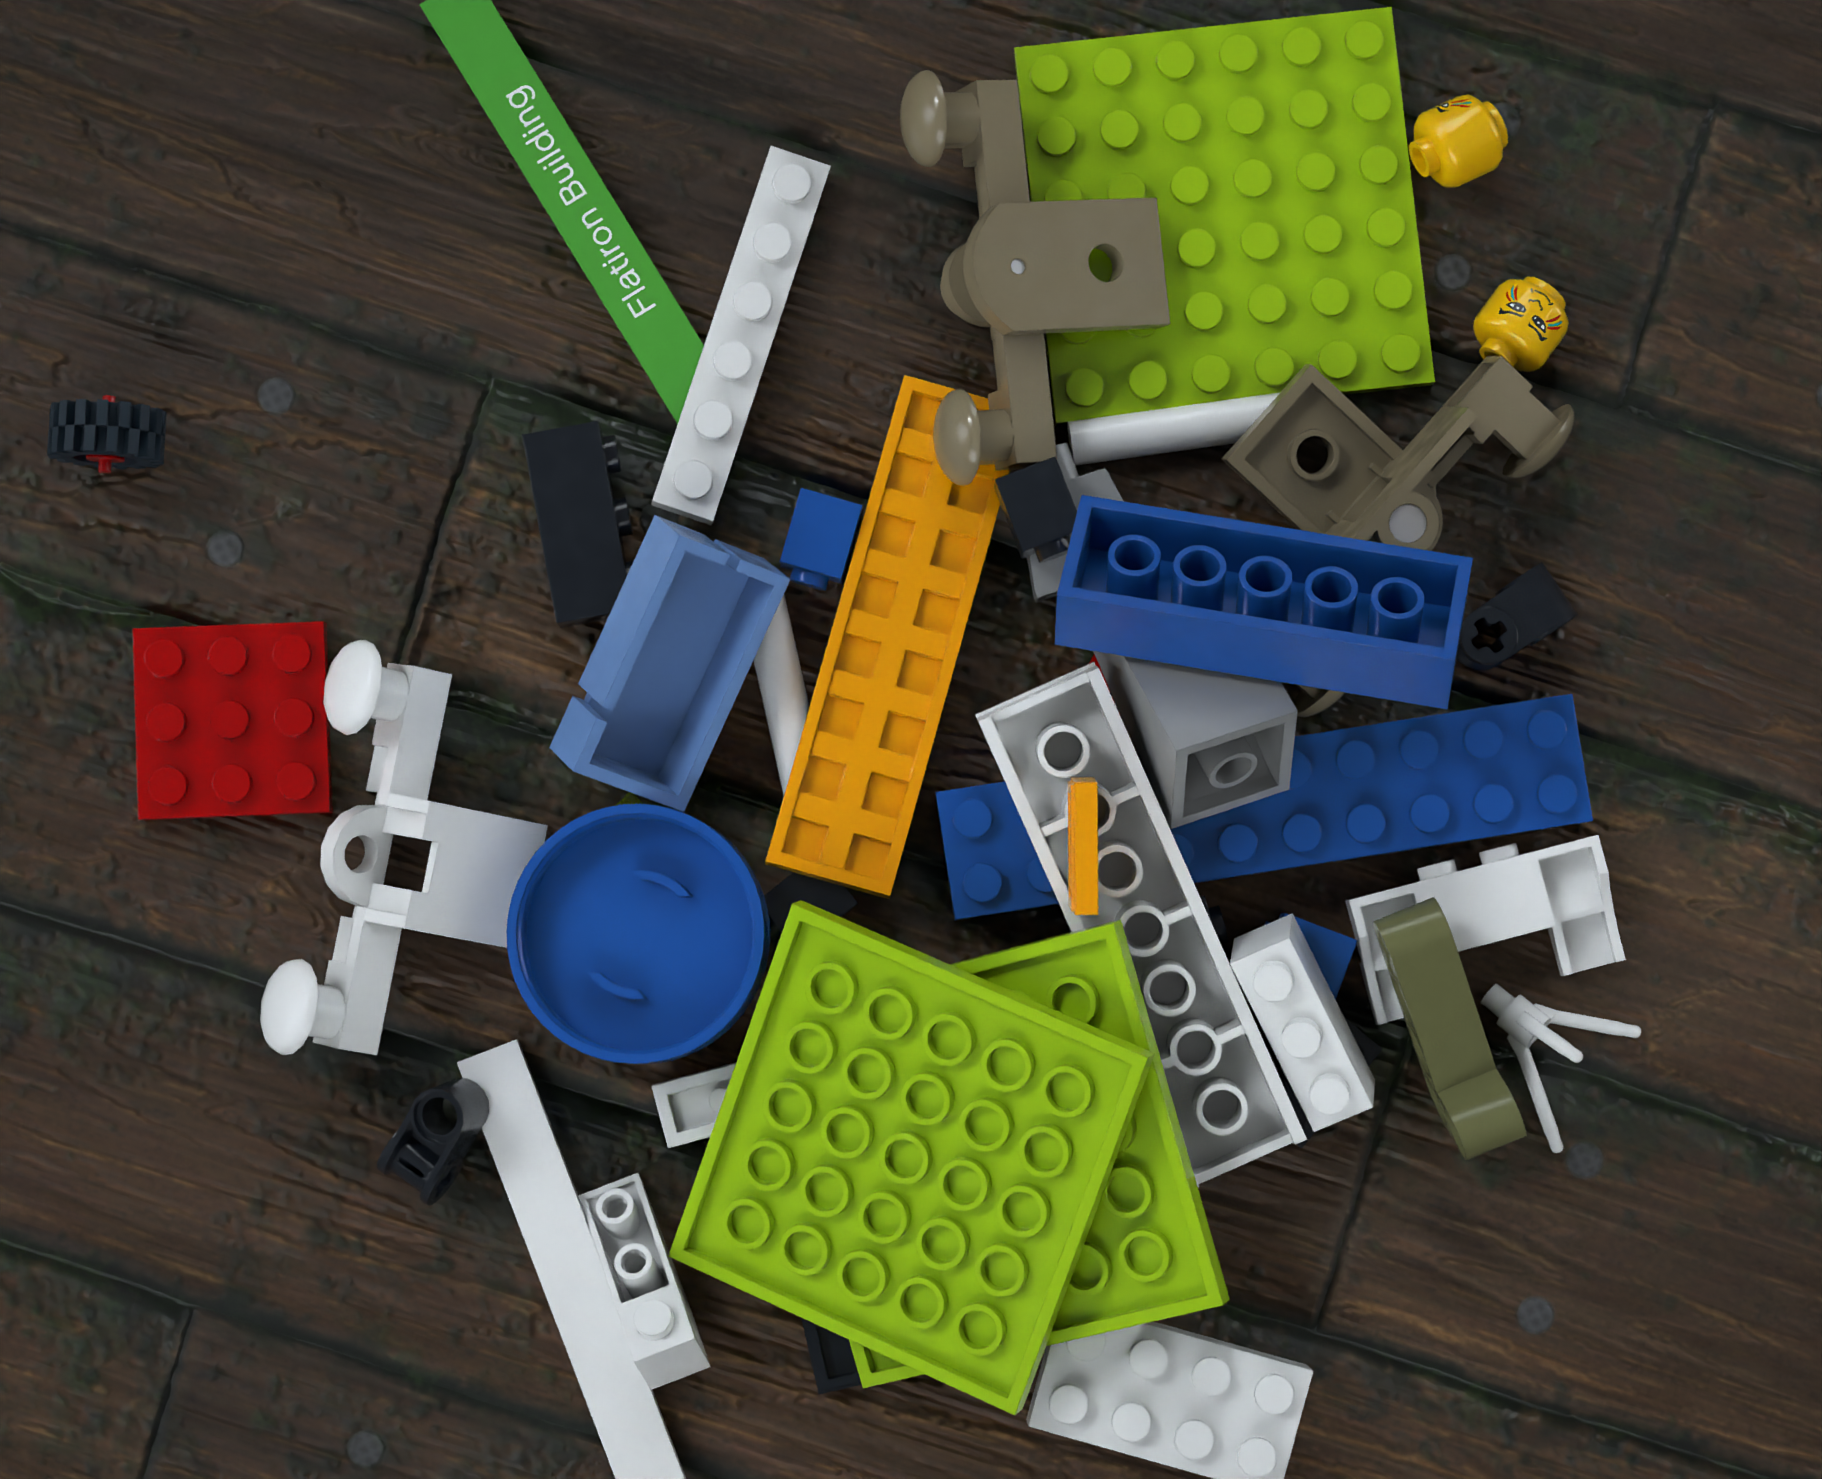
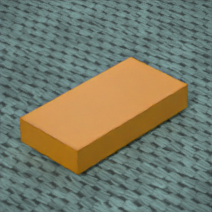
[1068,777,1098,915]

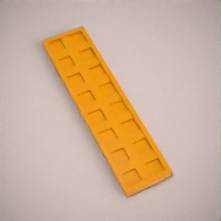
[765,375,1010,899]

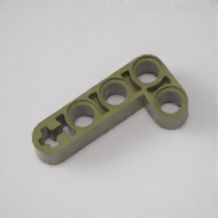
[1373,897,1527,1160]

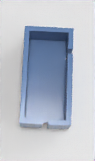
[549,515,790,812]

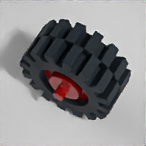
[47,395,167,473]

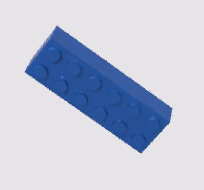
[1055,495,1473,709]

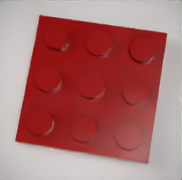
[132,621,333,820]

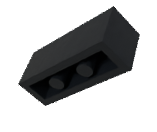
[522,421,634,628]

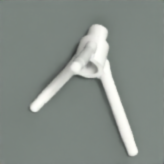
[1481,983,1641,1153]

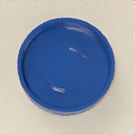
[506,804,770,1064]

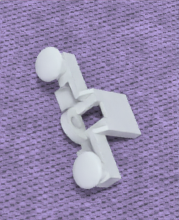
[260,640,548,1055]

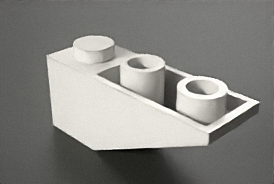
[579,1173,711,1390]

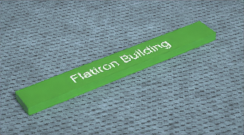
[419,0,704,425]

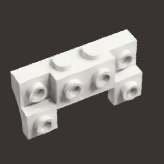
[1345,835,1626,1025]

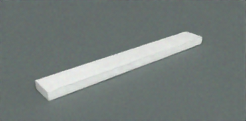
[457,1039,686,1479]

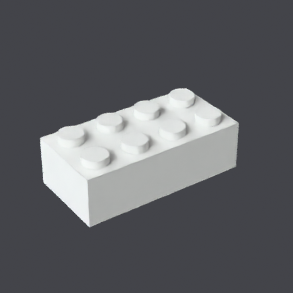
[1026,1322,1313,1479]

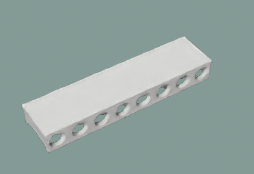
[975,662,1307,1188]

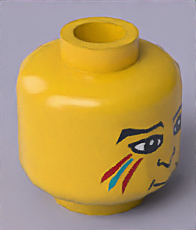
[1409,94,1508,188]
[1473,277,1569,372]

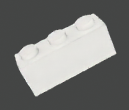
[1230,913,1375,1132]

